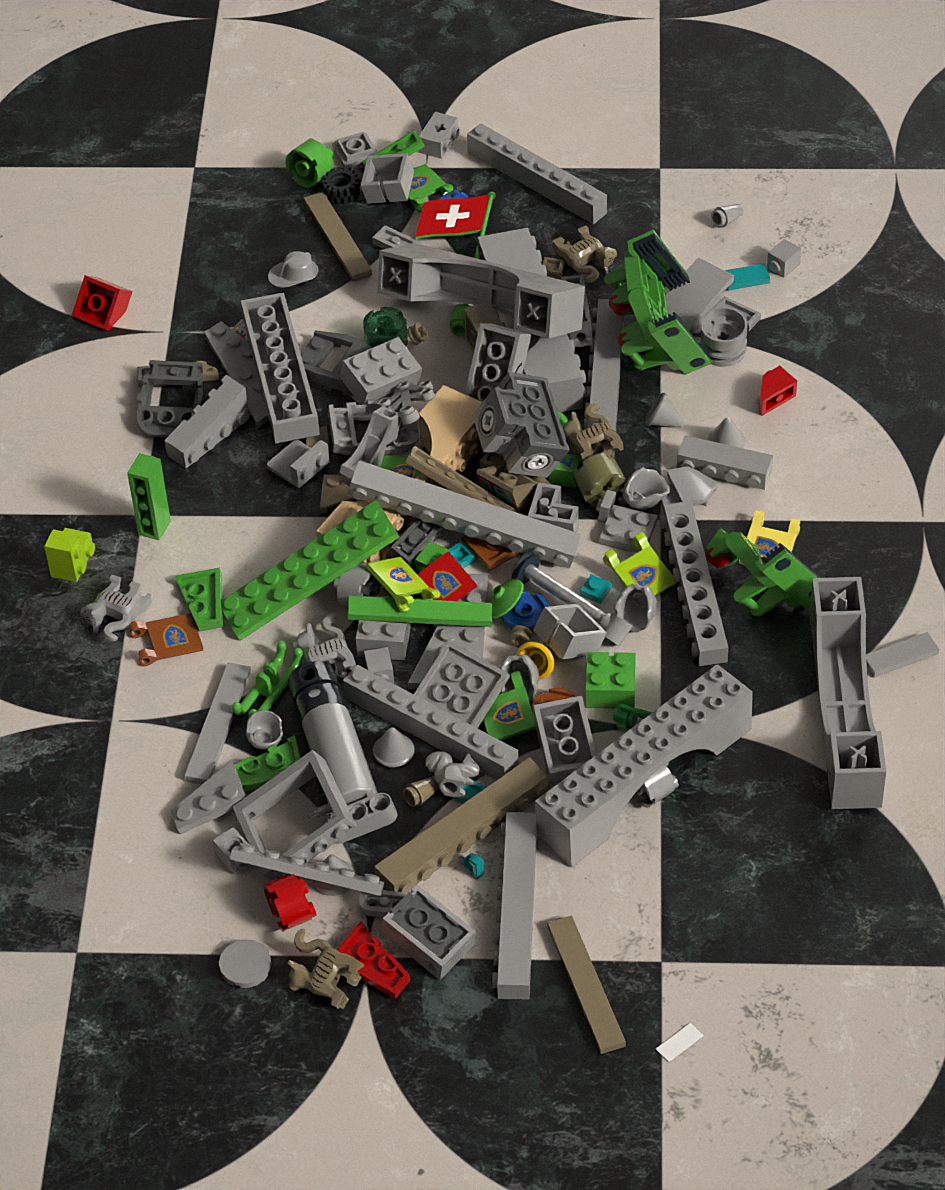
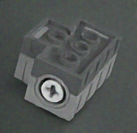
[473,372,570,478]

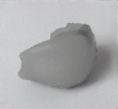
[622,467,670,511]
[614,584,657,632]
[499,654,539,700]

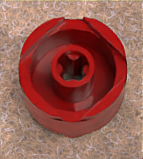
[263,874,317,932]

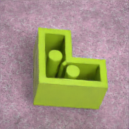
[44,528,95,582]

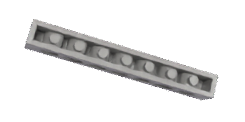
[660,501,728,666]

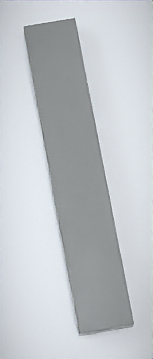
[184,662,251,784]

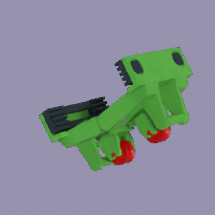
[604,230,711,375]

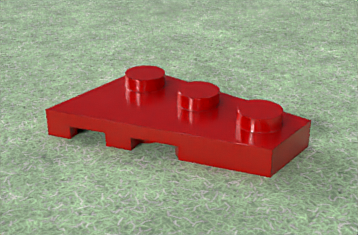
[337,921,410,999]

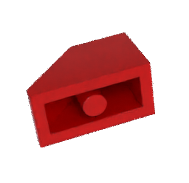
[759,365,797,416]

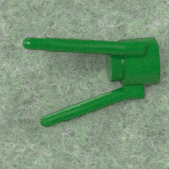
[613,703,653,732]

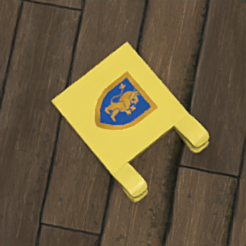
[739,510,800,565]

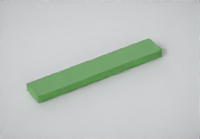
[348,596,492,627]

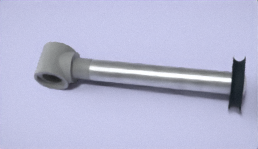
[512,551,633,646]

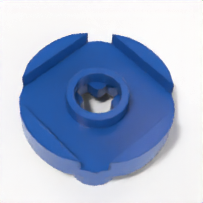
[501,591,549,632]

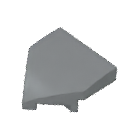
[667,466,718,506]

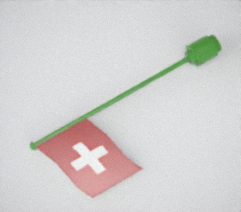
[415,192,496,336]

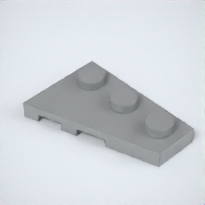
[171,760,247,834]

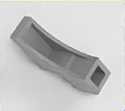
[340,406,401,481]

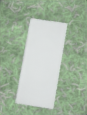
[656,1023,704,1062]

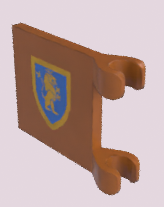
[129,613,203,666]

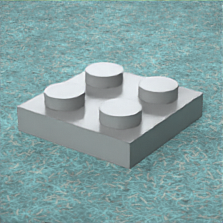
[599,505,658,553]

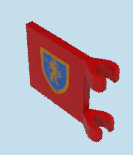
[417,551,478,625]

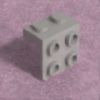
[267,440,330,488]

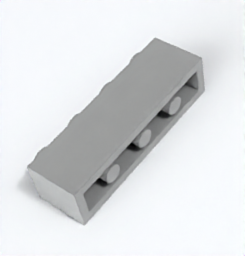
[677,435,773,490]

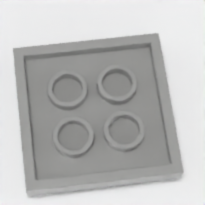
[414,641,510,728]

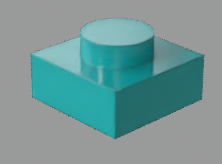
[580,574,612,604]

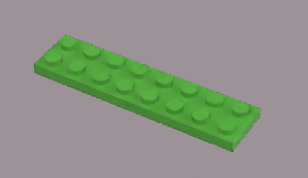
[221,500,400,641]

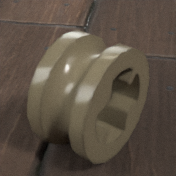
[407,323,428,345]
[509,625,533,648]

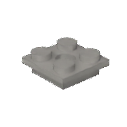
[332,132,378,169]

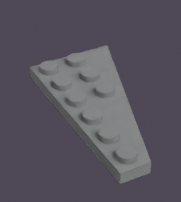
[205,321,269,428]
[408,574,488,689]

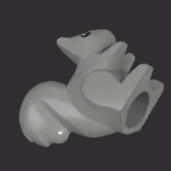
[425,751,480,798]

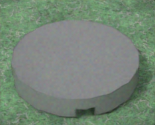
[219,940,271,988]

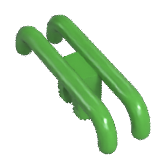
[232,641,303,718]

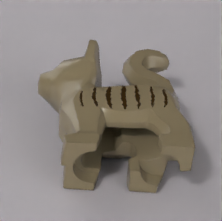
[552,225,617,282]
[563,403,624,466]
[288,929,364,1009]

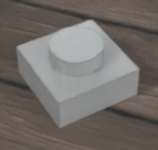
[596,490,616,523]

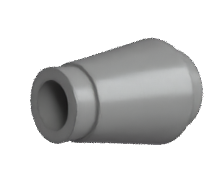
[711,204,743,227]

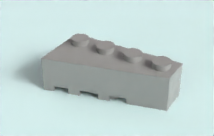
[165,375,249,468]

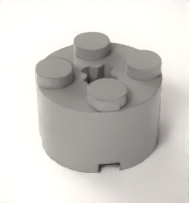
[334,562,384,607]
[634,763,679,808]

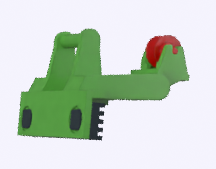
[705,528,821,617]

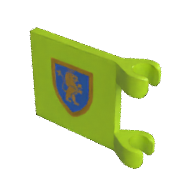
[603,532,677,596]
[366,557,440,612]

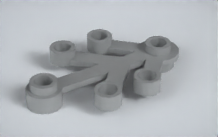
[377,380,435,425]

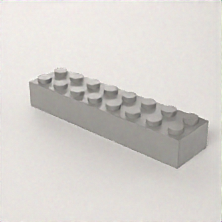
[241,293,320,443]

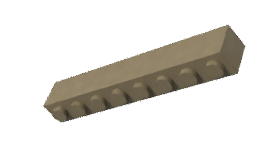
[374,757,550,894]

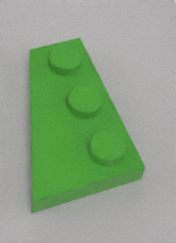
[175,567,223,631]
[235,735,300,791]

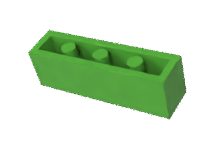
[127,453,171,540]

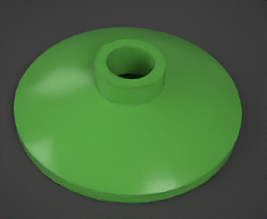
[488,578,524,618]

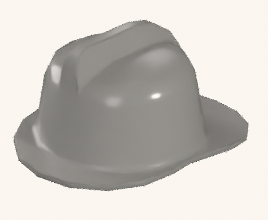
[268,251,319,288]

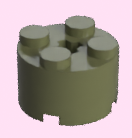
[573,453,626,507]

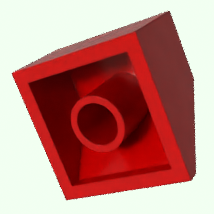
[71,275,133,331]

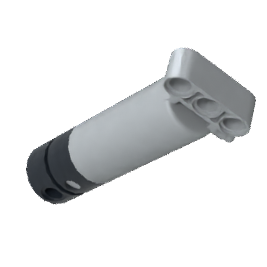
[287,661,397,844]

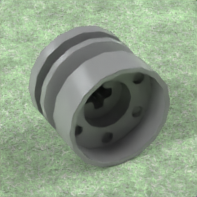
[701,307,747,366]

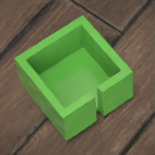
[586,652,636,709]

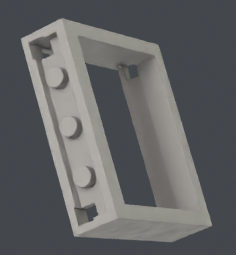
[233,750,357,880]

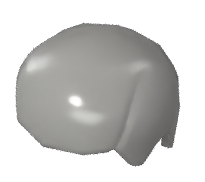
[246,710,283,750]

